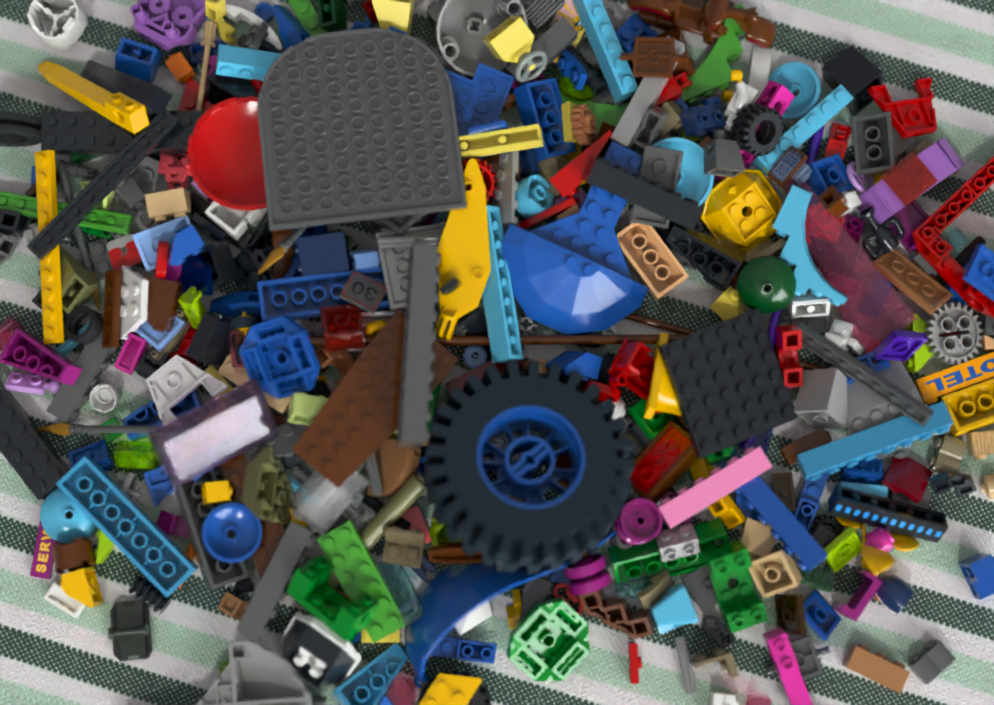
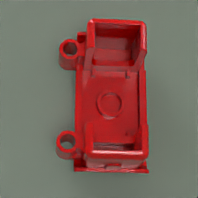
[608,337,662,414]

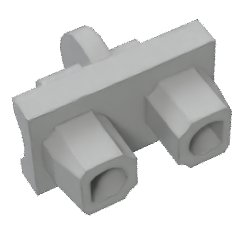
[115,471,143,500]

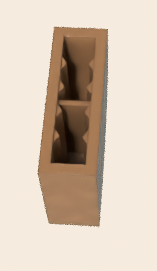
[367,439,421,498]

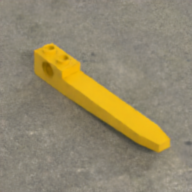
[37,61,149,134]

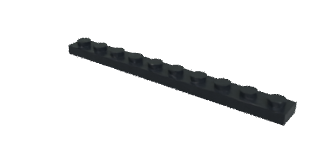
[27,108,180,260]

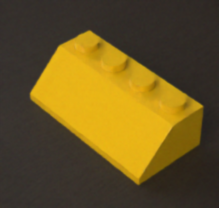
[941,378,994,438]

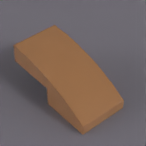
[217,591,249,621]

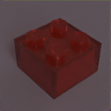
[320,304,365,353]

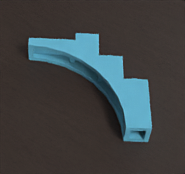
[772,185,849,306]

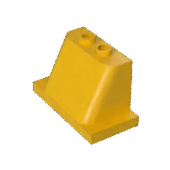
[644,333,682,419]

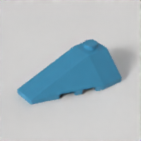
[332,642,408,705]

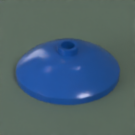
[202,503,262,563]

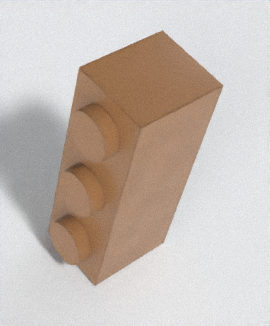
[842,643,910,693]

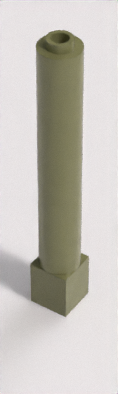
[327,473,428,588]

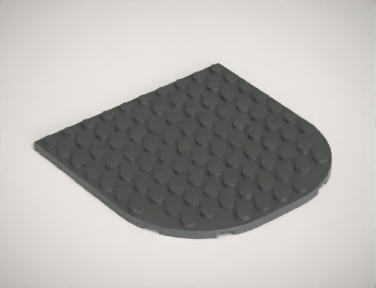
[258,28,467,231]

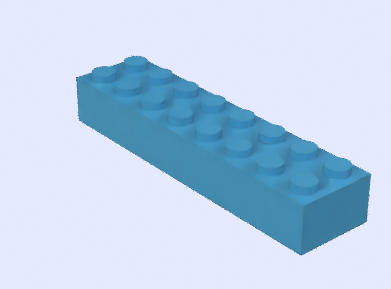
[56,456,199,597]

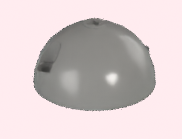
[435,0,528,77]

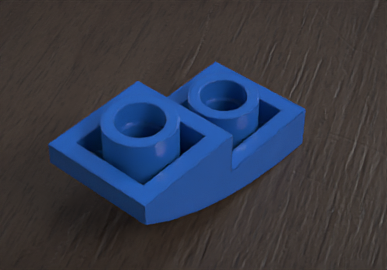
[557,50,588,90]

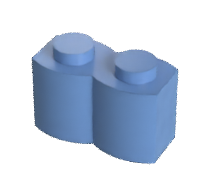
[348,248,380,271]

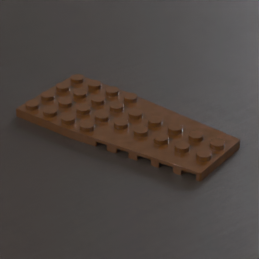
[292,309,459,488]

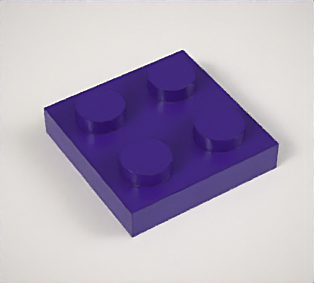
[873,330,928,361]

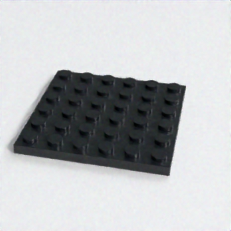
[658,308,798,459]

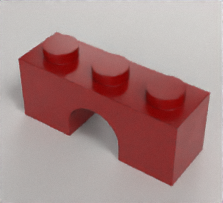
[775,324,803,388]

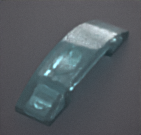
[378,562,423,626]

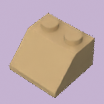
[145,188,191,222]
[748,550,802,598]

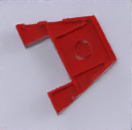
[867,77,937,138]

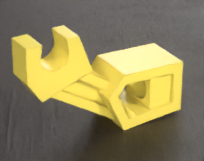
[205,0,236,45]

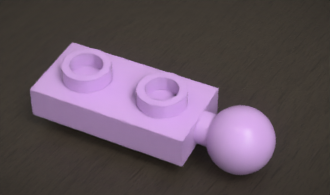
[5,371,62,395]

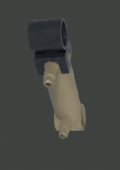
[137,304,190,379]

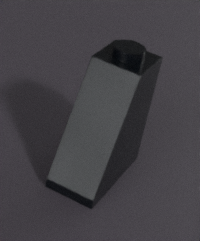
[186,311,230,366]

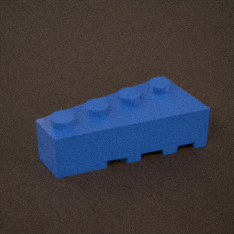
[122,388,206,442]

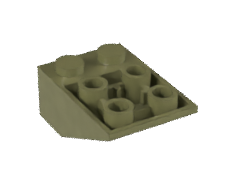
[38,244,100,314]

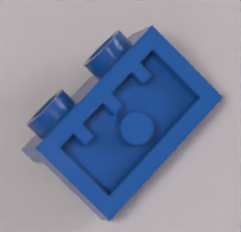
[68,439,115,472]
[840,458,883,485]

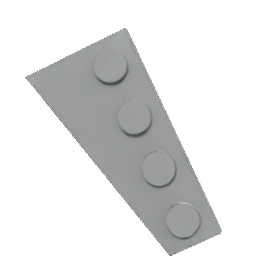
[492,151,519,225]

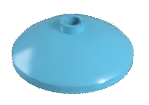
[768,62,821,119]
[40,488,97,544]

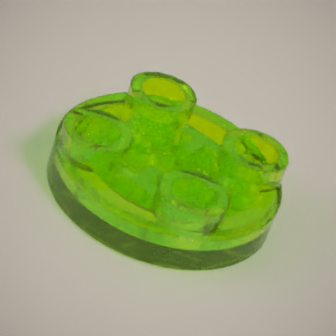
[558,76,594,102]

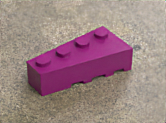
[0,328,83,386]

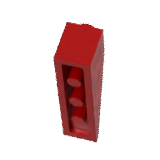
[549,130,612,199]

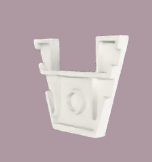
[146,354,228,436]

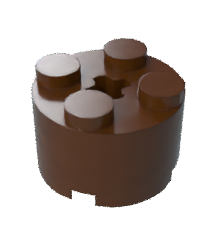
[52,537,96,574]

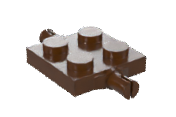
[620,37,688,78]

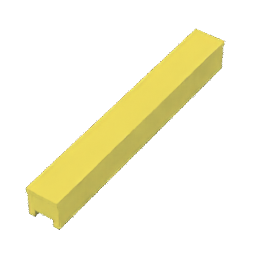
[459,124,544,160]

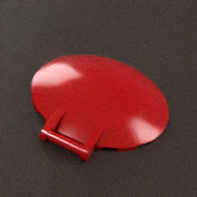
[187,96,267,211]

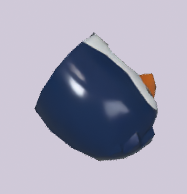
[875,575,914,616]

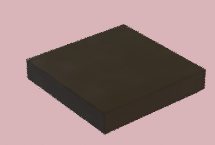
[774,594,807,635]

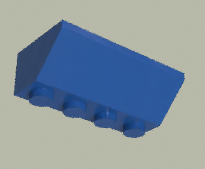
[513,78,576,162]

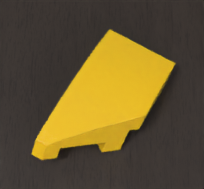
[506,589,522,629]

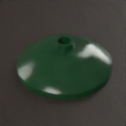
[737,256,796,314]

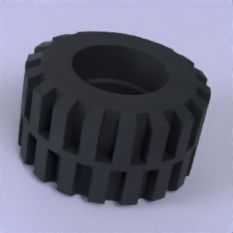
[731,103,784,156]

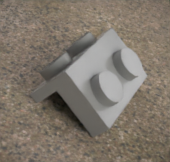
[655,523,700,562]

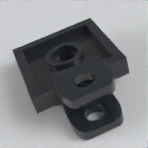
[233,245,279,292]

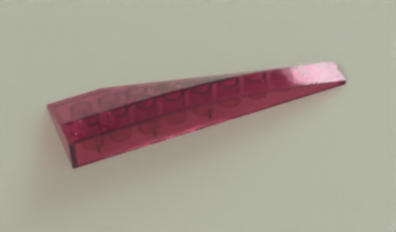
[783,179,917,353]

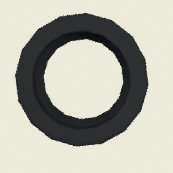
[65,306,103,345]

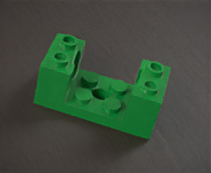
[702,539,768,633]
[286,555,379,641]

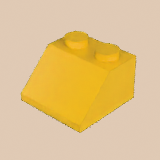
[60,567,104,608]

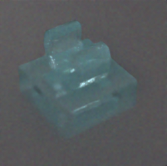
[946,228,971,255]

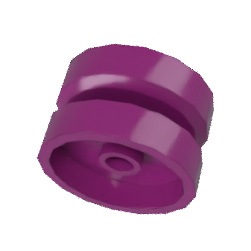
[614,498,663,545]
[563,553,612,595]

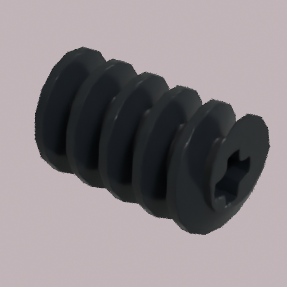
[128,576,174,615]

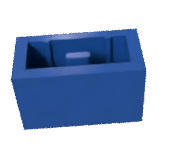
[115,37,163,84]
[167,224,205,267]
[545,350,603,382]

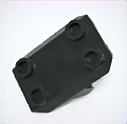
[108,600,152,661]

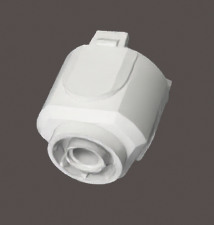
[27,0,88,49]

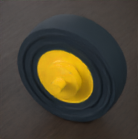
[228,312,262,335]

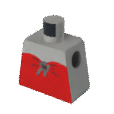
[106,232,143,270]

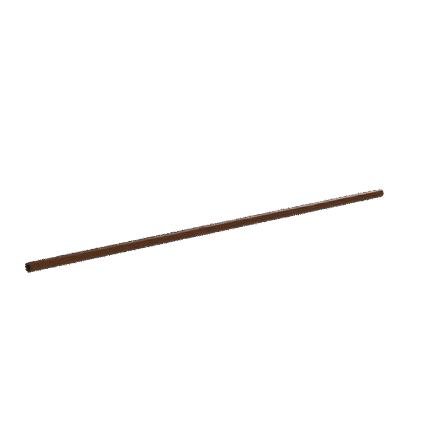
[309,334,776,346]

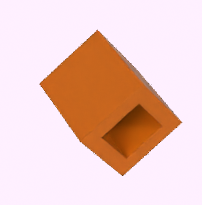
[164,52,196,85]

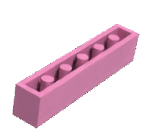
[659,446,773,529]

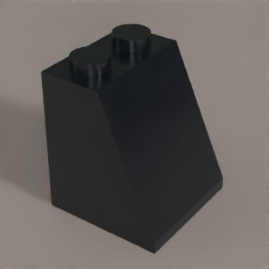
[822,46,883,116]

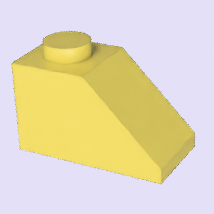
[710,286,746,321]

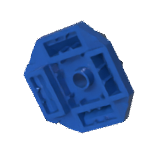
[239,314,320,399]

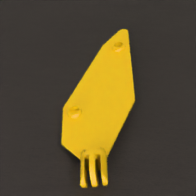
[434,159,491,341]

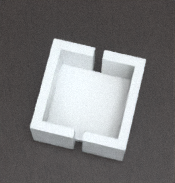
[205,201,262,241]

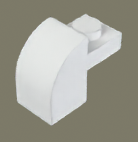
[823,319,854,362]

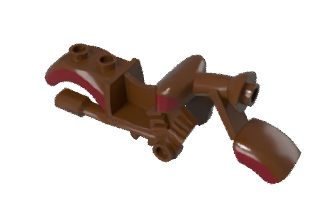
[627,0,776,48]

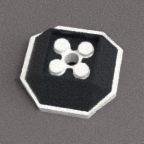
[282,611,362,689]

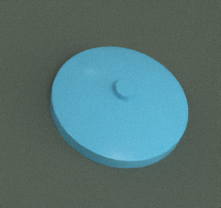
[652,138,714,206]

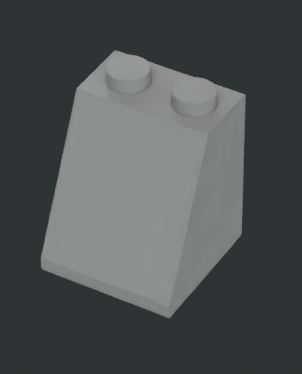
[794,367,848,429]

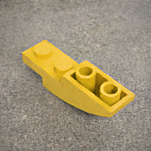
[689,457,746,530]

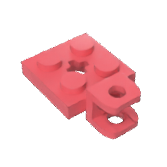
[158,154,192,190]

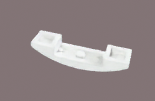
[225,4,283,54]
[747,46,772,104]

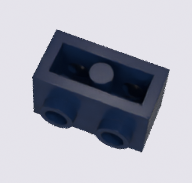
[680,103,727,138]

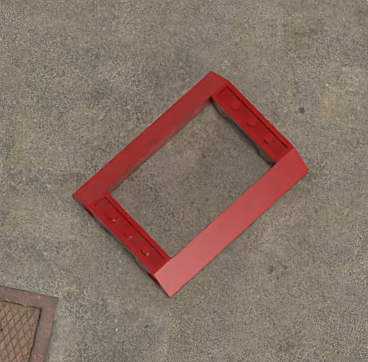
[912,156,994,318]

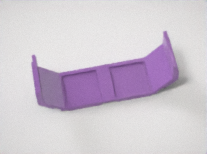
[857,137,965,230]

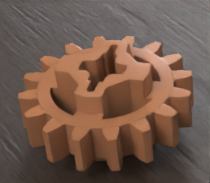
[571,103,597,146]

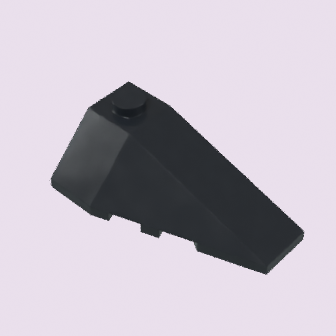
[666,224,747,292]

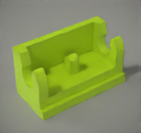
[178,286,209,329]

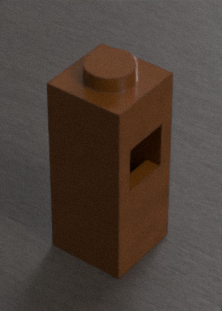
[778,428,832,466]

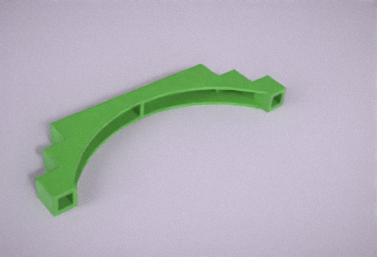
[560,3,746,141]

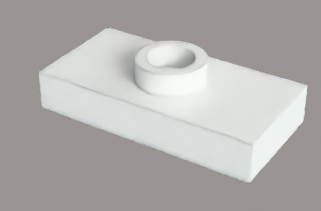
[43,581,86,618]

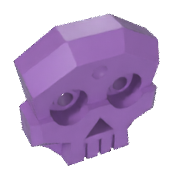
[130,0,208,53]

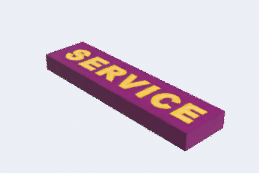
[30,499,58,579]

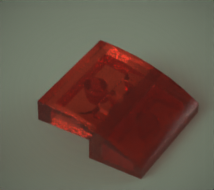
[881,151,938,206]

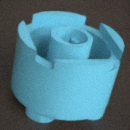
[515,174,554,219]

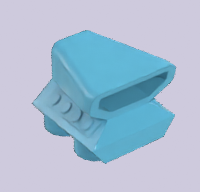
[649,584,698,635]

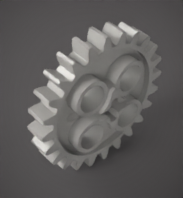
[923,302,984,365]

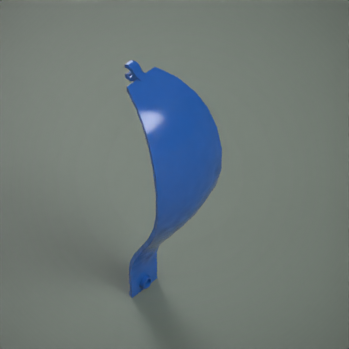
[404,527,616,688]

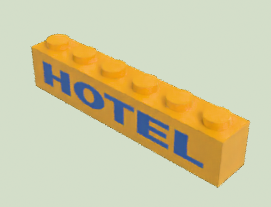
[913,351,994,404]

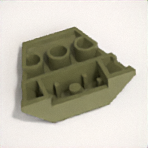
[241,446,294,525]

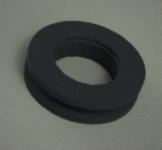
[0,112,42,147]

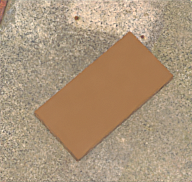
[871,248,953,315]

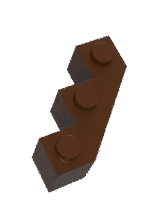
[579,589,654,639]

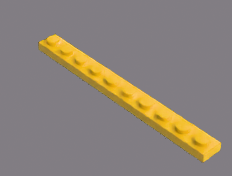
[35,150,64,344]

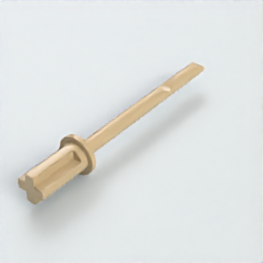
[196,21,217,111]

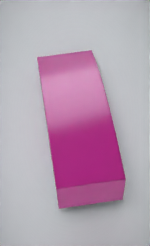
[114,332,150,375]

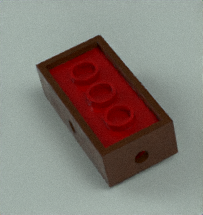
[629,420,697,504]

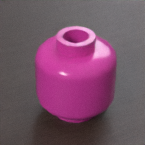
[864,527,895,552]

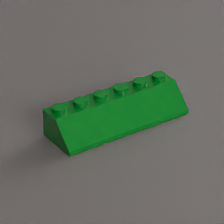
[608,518,728,591]

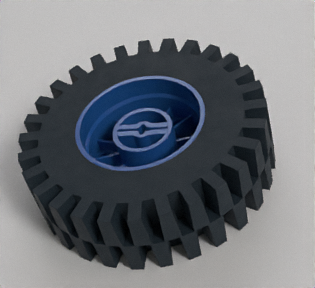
[424,360,634,574]

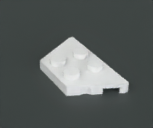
[119,265,149,340]

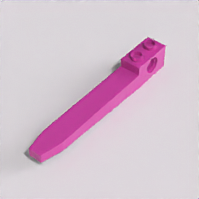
[762,627,813,705]

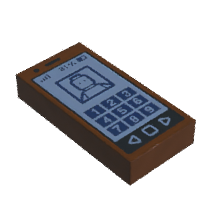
[767,145,808,188]

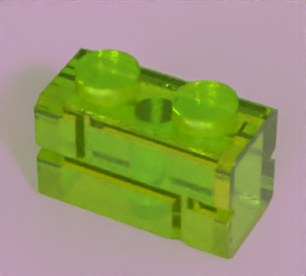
[114,441,159,469]

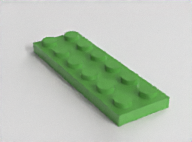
[316,520,408,643]

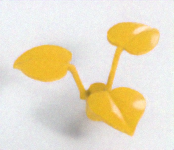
[836,517,920,575]

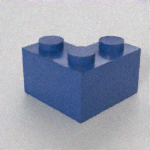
[958,553,994,600]

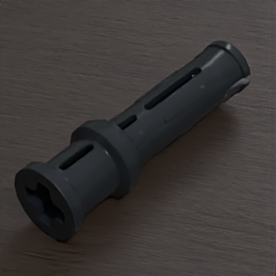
[566,45,607,96]

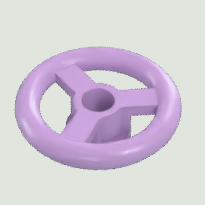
[846,161,874,193]

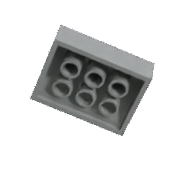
[845,360,924,436]

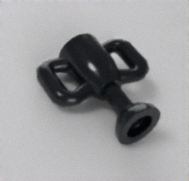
[857,206,905,259]

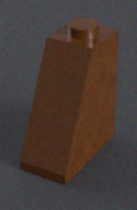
[142,275,184,333]

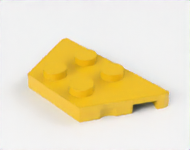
[419,673,483,705]

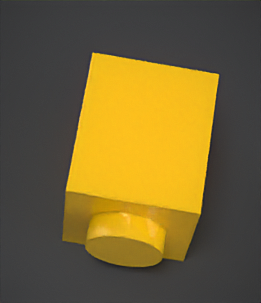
[201,481,233,505]

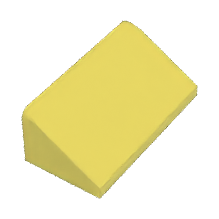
[561,101,578,143]

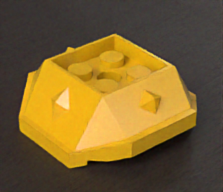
[699,169,781,251]

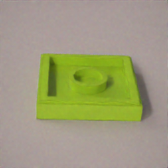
[823,526,863,573]

